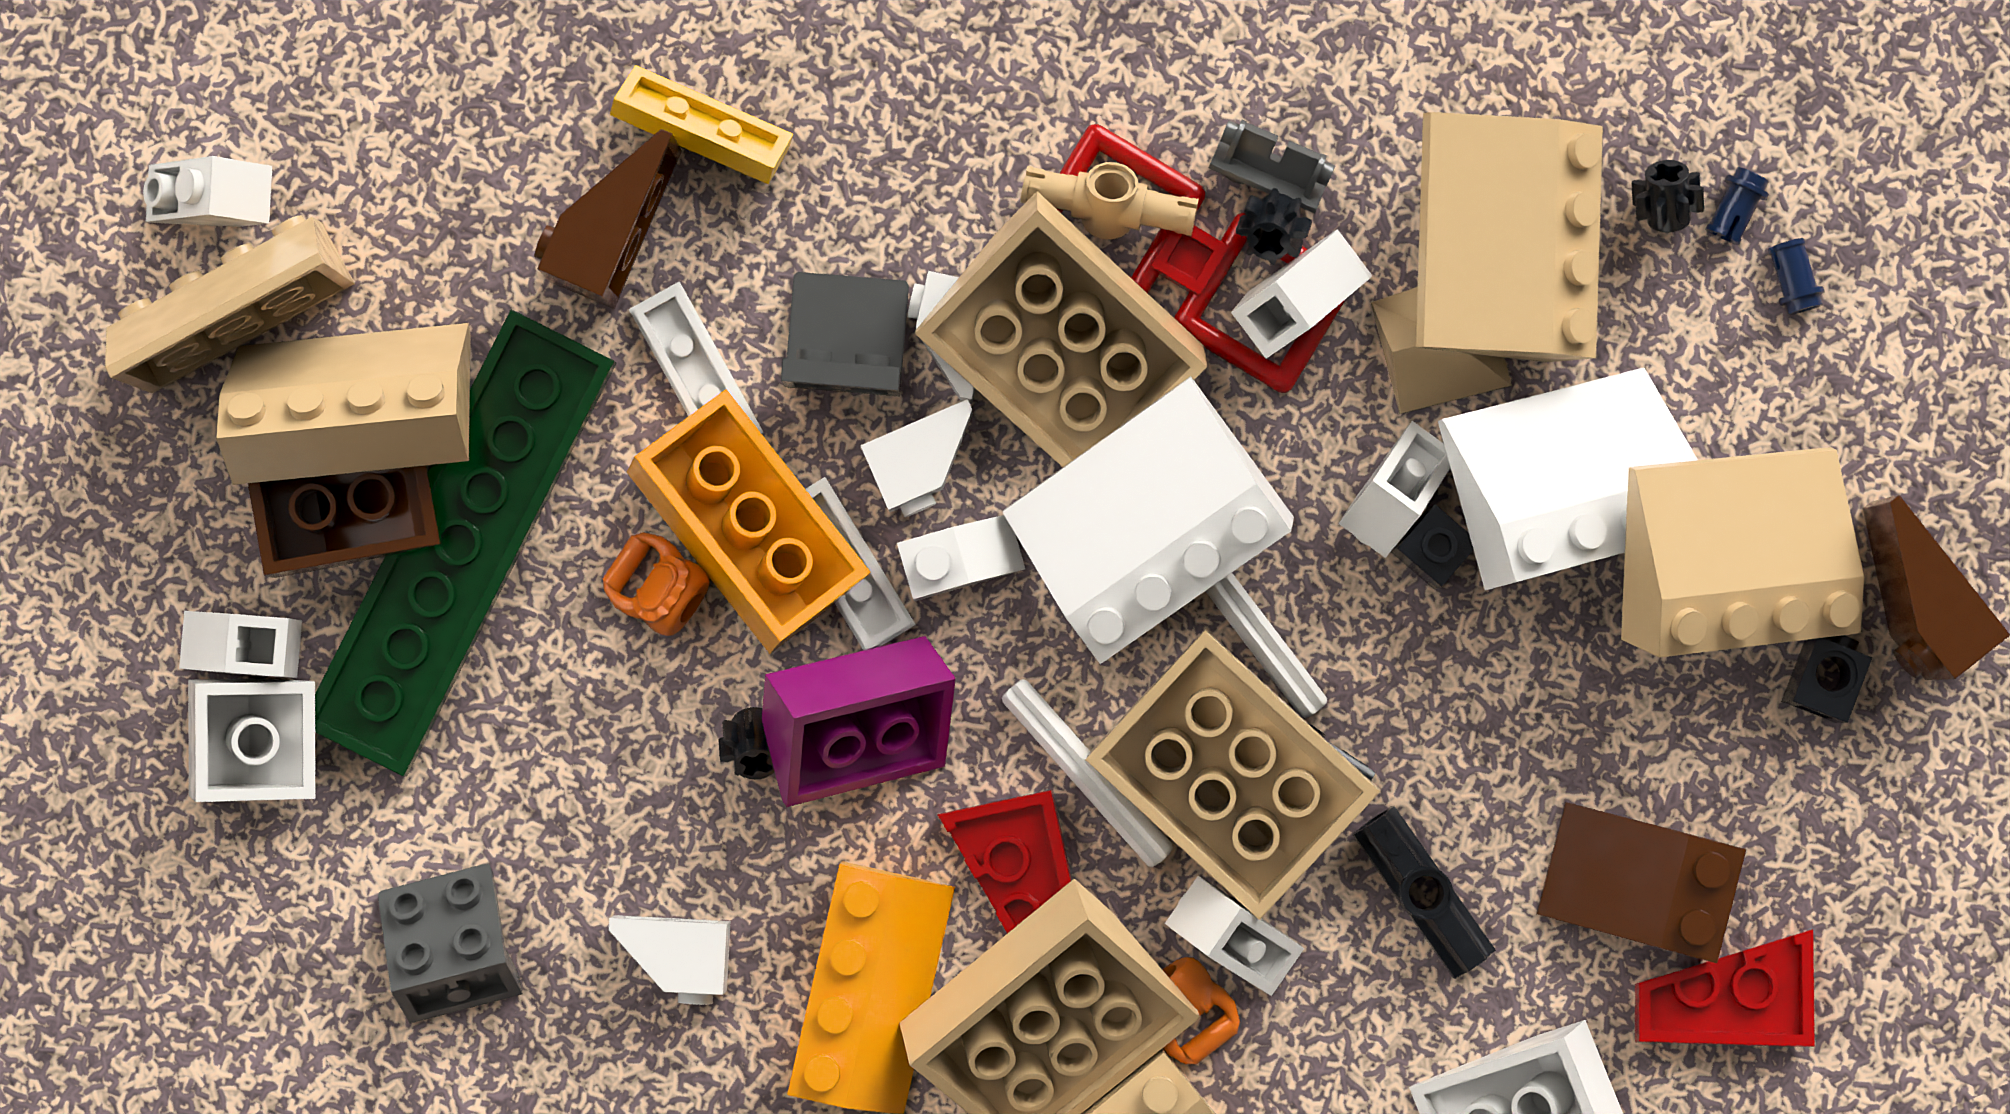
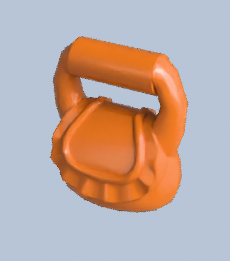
[602,532,710,636]
[1162,957,1240,1065]

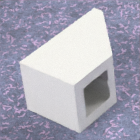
[143,156,272,227]
[1231,229,1372,359]
[179,611,302,678]

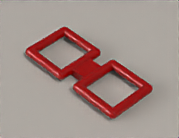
[1056,124,1347,393]

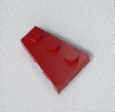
[937,789,1072,934]
[1635,929,1815,1047]

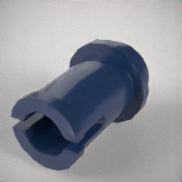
[1705,167,1769,245]
[1768,238,1825,315]

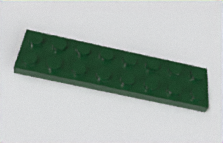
[315,309,617,777]

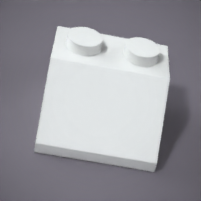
[188,679,315,802]

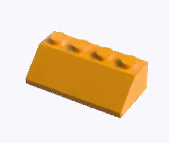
[627,389,871,654]
[787,861,955,1114]

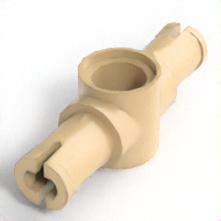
[1020,162,1199,239]

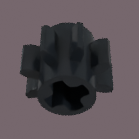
[1631,160,1704,233]
[1236,188,1312,265]
[718,707,775,780]

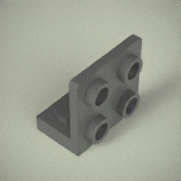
[781,272,909,397]
[378,864,523,1023]

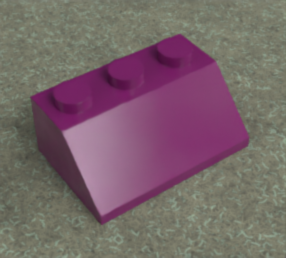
[762,636,956,807]

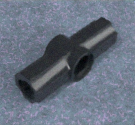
[1352,806,1496,979]

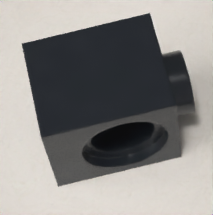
[1391,504,1473,589]
[1781,635,1873,723]

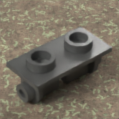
[1208,120,1336,213]

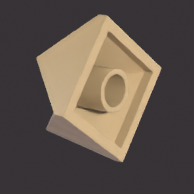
[1371,287,1512,414]

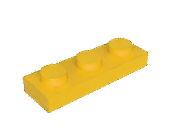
[610,65,793,185]

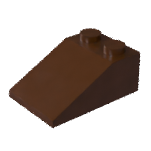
[534,129,682,309]
[248,465,441,578]
[1863,495,2010,680]
[1536,802,1747,963]

